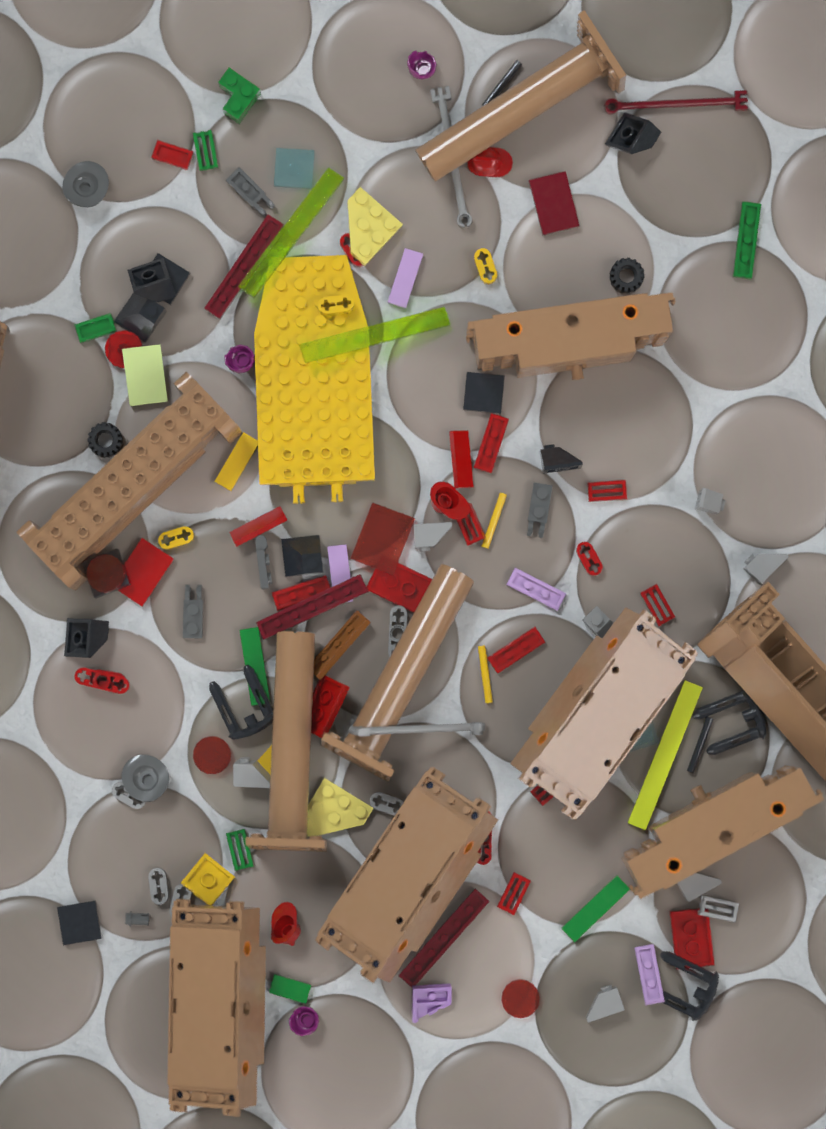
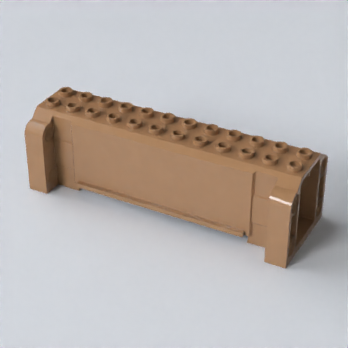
[17,372,242,590]
[697,582,826,781]

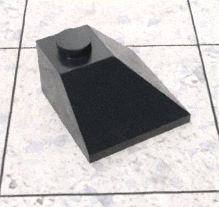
[605,112,662,154]
[127,258,176,302]
[114,292,167,343]
[540,444,583,474]
[281,535,323,577]
[64,618,109,658]

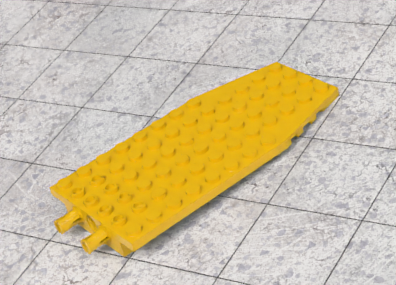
[254,255,375,504]

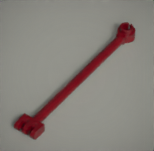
[604,90,748,115]

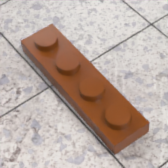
[314,611,371,680]

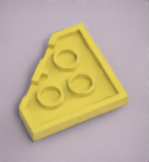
[347,187,403,266]
[307,778,374,837]

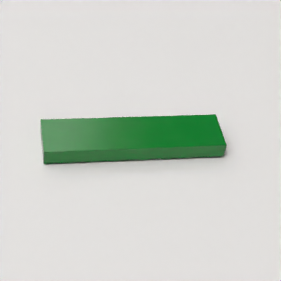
[732,201,761,280]
[239,627,270,706]
[561,875,630,942]

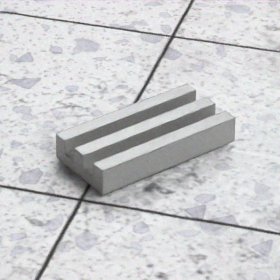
[697,895,739,922]

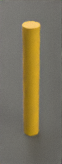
[481,492,507,549]
[478,645,493,703]

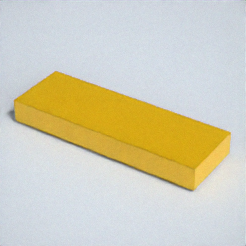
[214,432,258,491]

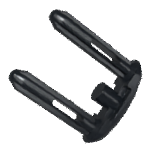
[209,665,273,740]
[692,689,766,755]
[660,951,719,1021]

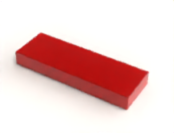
[473,413,509,474]
[449,430,474,489]
[229,506,287,547]
[272,575,330,611]
[487,627,546,674]

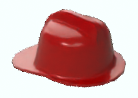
[467,147,513,178]
[430,482,470,520]
[271,902,301,946]

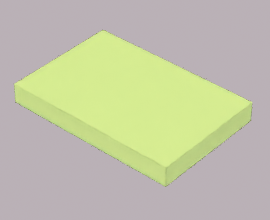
[122,344,168,406]

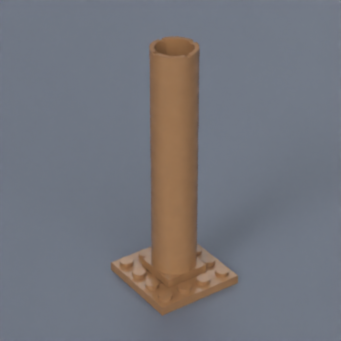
[415,10,626,182]
[321,564,474,782]
[246,631,327,852]

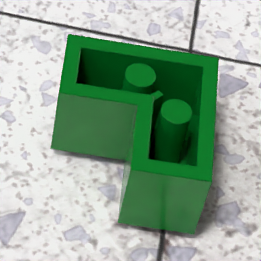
[218,67,261,124]

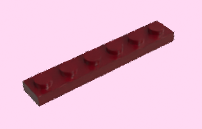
[204,214,284,320]
[256,574,369,640]
[398,888,490,988]

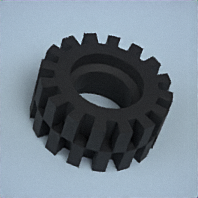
[609,257,645,294]
[87,422,123,458]

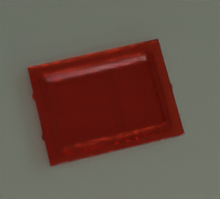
[350,502,415,575]

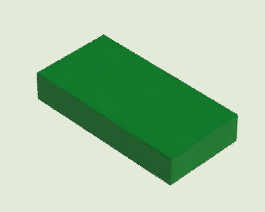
[74,313,117,343]
[269,974,312,1004]

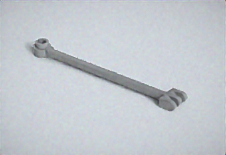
[430,86,472,228]
[349,722,485,736]

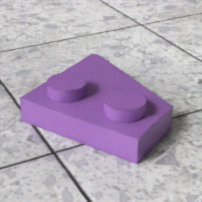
[412,983,452,1023]

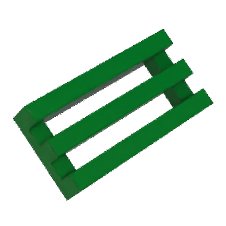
[193,130,218,171]
[226,829,254,871]

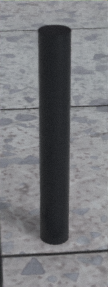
[482,60,522,106]
[687,717,714,773]

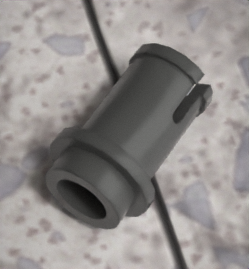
[125,911,149,927]

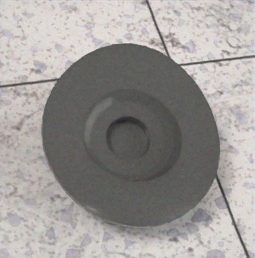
[62,161,109,208]
[121,755,170,802]

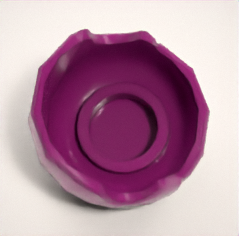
[407,50,437,80]
[224,344,255,374]
[288,1006,320,1036]

